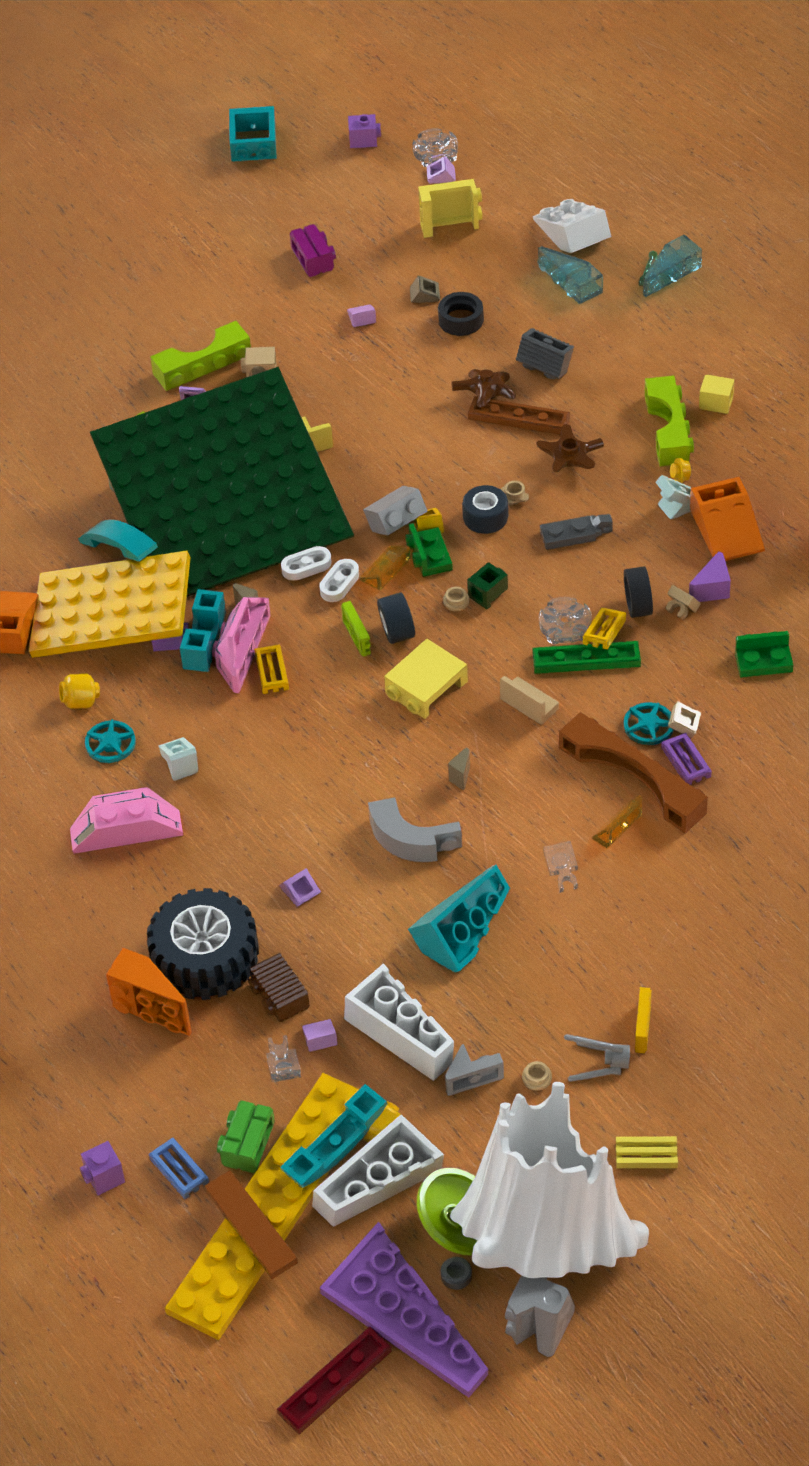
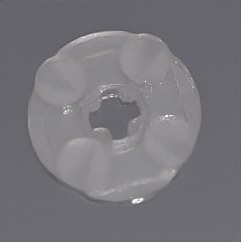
[413,128,458,167]
[539,597,592,644]

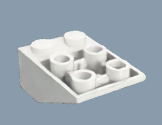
[533,199,611,253]

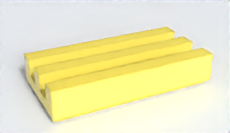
[616,1136,678,1168]

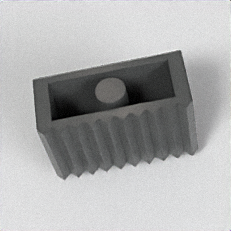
[516,328,574,379]

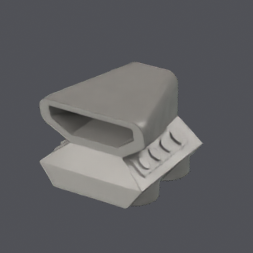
[505,1275,575,1357]

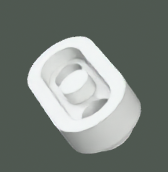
[281,546,331,581]
[320,559,359,602]

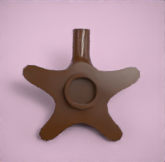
[451,369,516,407]
[536,424,604,472]

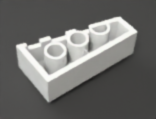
[344,963,454,1081]
[312,1115,444,1227]

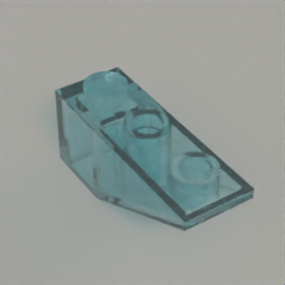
[643,235,702,297]
[537,246,603,304]

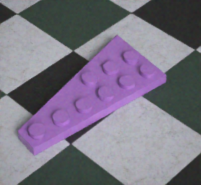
[320,1222,488,1398]

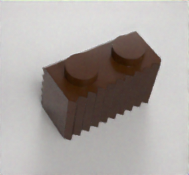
[248,953,310,1022]

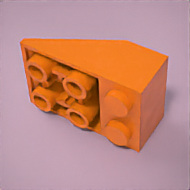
[690,477,765,561]
[0,591,39,654]
[106,948,192,1036]

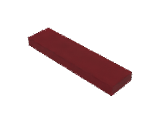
[277,1326,392,1435]

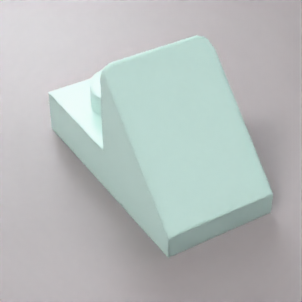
[655,475,691,519]
[158,737,198,781]

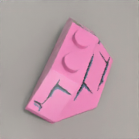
[212,597,271,693]
[70,787,183,854]

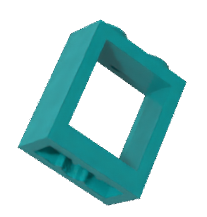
[229,106,277,161]

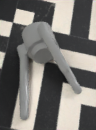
[564,1034,630,1082]

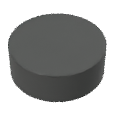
[441,1257,472,1290]

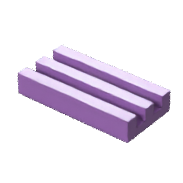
[661,733,712,785]

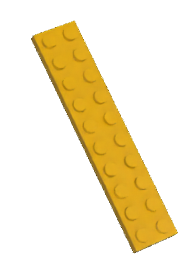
[165,1073,359,1340]

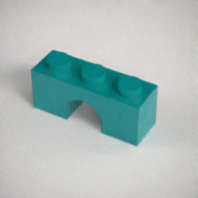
[180,589,226,672]

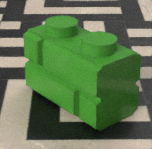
[217,1100,275,1173]

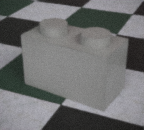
[363,486,428,536]

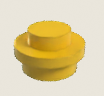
[670,458,691,483]

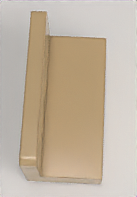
[500,676,559,725]

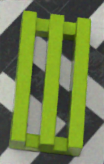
[341,601,371,657]

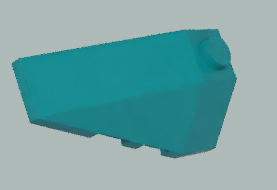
[408,865,510,973]

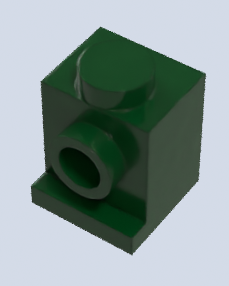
[467,562,508,609]

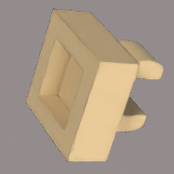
[666,585,701,620]

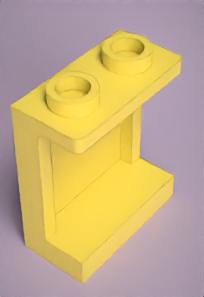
[418,179,482,238]
[384,639,468,719]

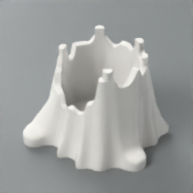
[450,1082,649,1278]

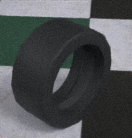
[438,292,484,336]
[623,566,653,618]

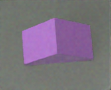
[689,552,731,602]

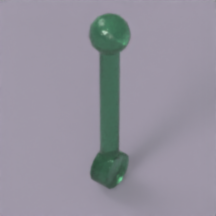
[639,251,658,287]

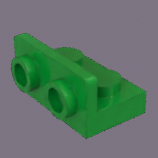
[405,523,453,577]
[735,631,794,678]

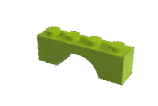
[150,321,251,391]
[644,376,694,466]

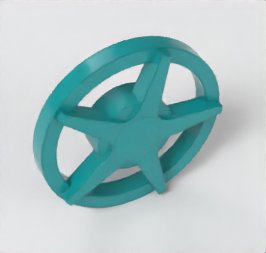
[624,702,674,745]
[85,719,136,763]

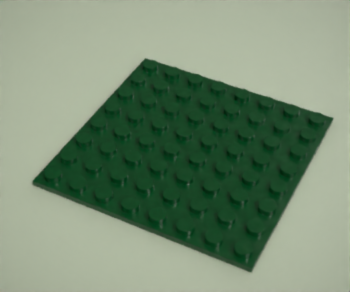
[90,366,354,597]

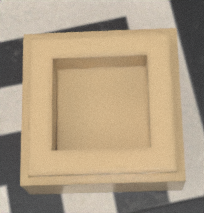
[668,701,701,738]

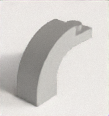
[368,798,462,862]

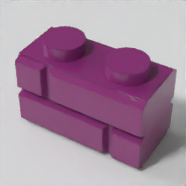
[290,224,336,277]

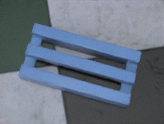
[149,1138,209,1200]

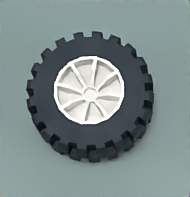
[147,888,259,1000]

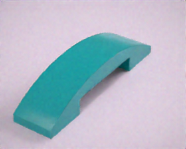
[78,519,158,562]
[280,1084,387,1188]

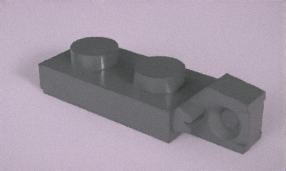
[540,514,613,550]

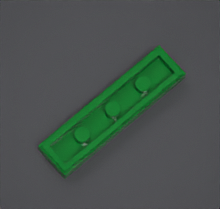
[532,641,641,674]

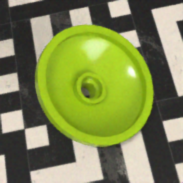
[417,1168,478,1255]

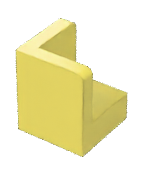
[699,375,734,414]
[302,416,333,452]

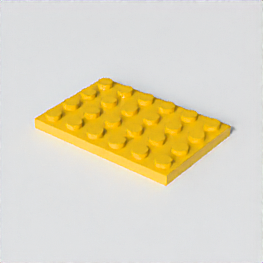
[29,551,190,658]

